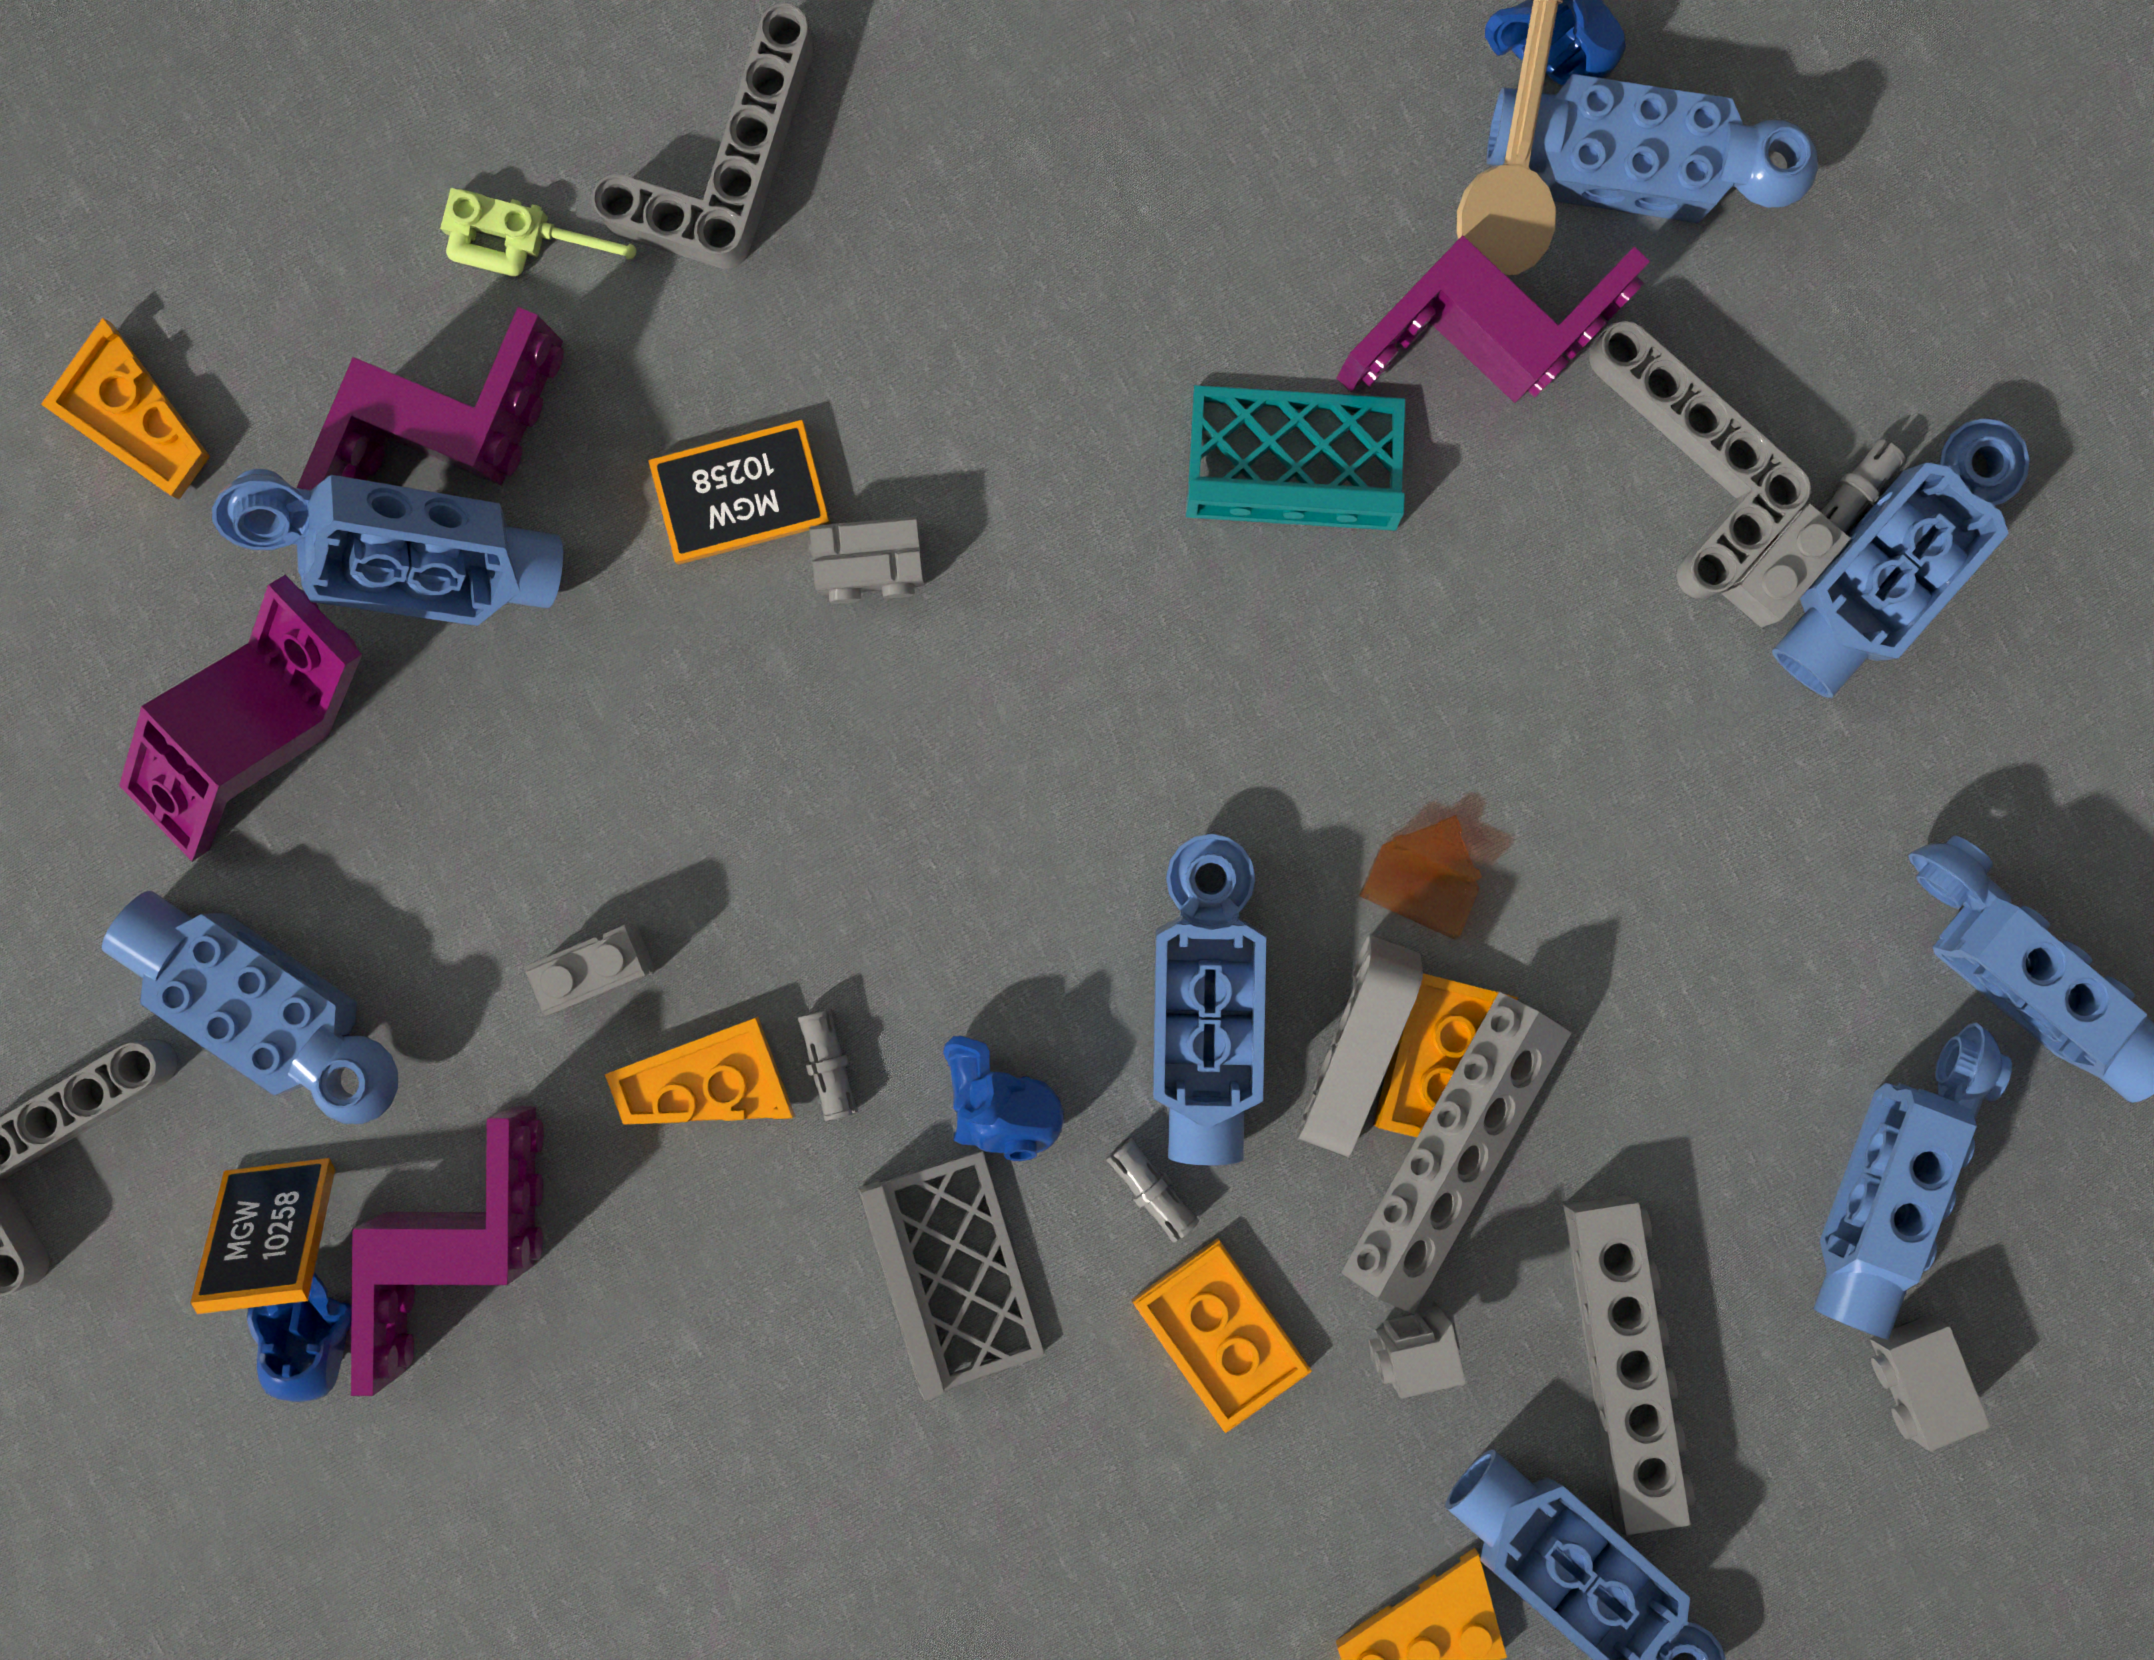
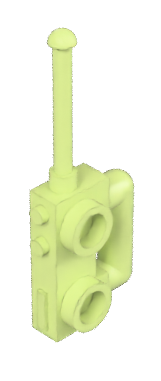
[440,188,636,276]

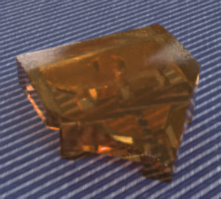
[1359,815,1482,940]

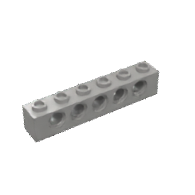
[1341,991,1572,1314]
[1563,1195,1695,1535]

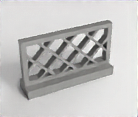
[858,1150,1045,1401]

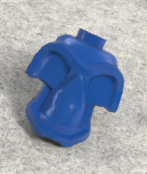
[1485,0,1626,86]
[943,1036,1064,1161]
[247,1272,352,1402]

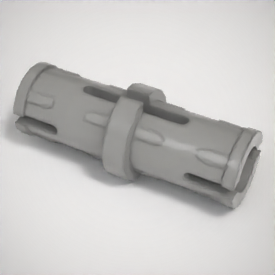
[1820,440,1906,533]
[798,1009,858,1121]
[1106,1138,1199,1243]

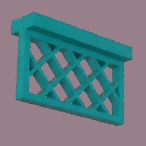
[1186,385,1405,531]

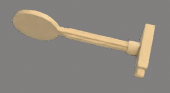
[1457,0,1563,275]

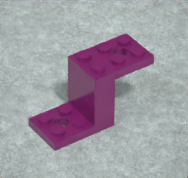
[1336,235,1650,403]
[297,307,564,490]
[119,574,362,862]
[351,1106,544,1396]

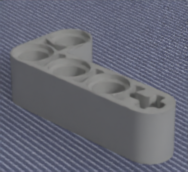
[1297,934,1423,1157]

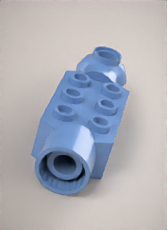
[1487,74,1818,223]
[1772,418,2030,698]
[212,469,563,626]
[1153,834,1266,1165]
[1908,835,2154,1103]
[102,891,398,1124]
[1813,1022,2012,1340]
[1445,1449,1726,1660]

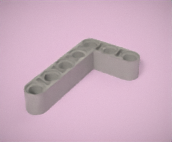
[592,3,814,269]
[1589,321,1811,599]
[0,1039,178,1296]

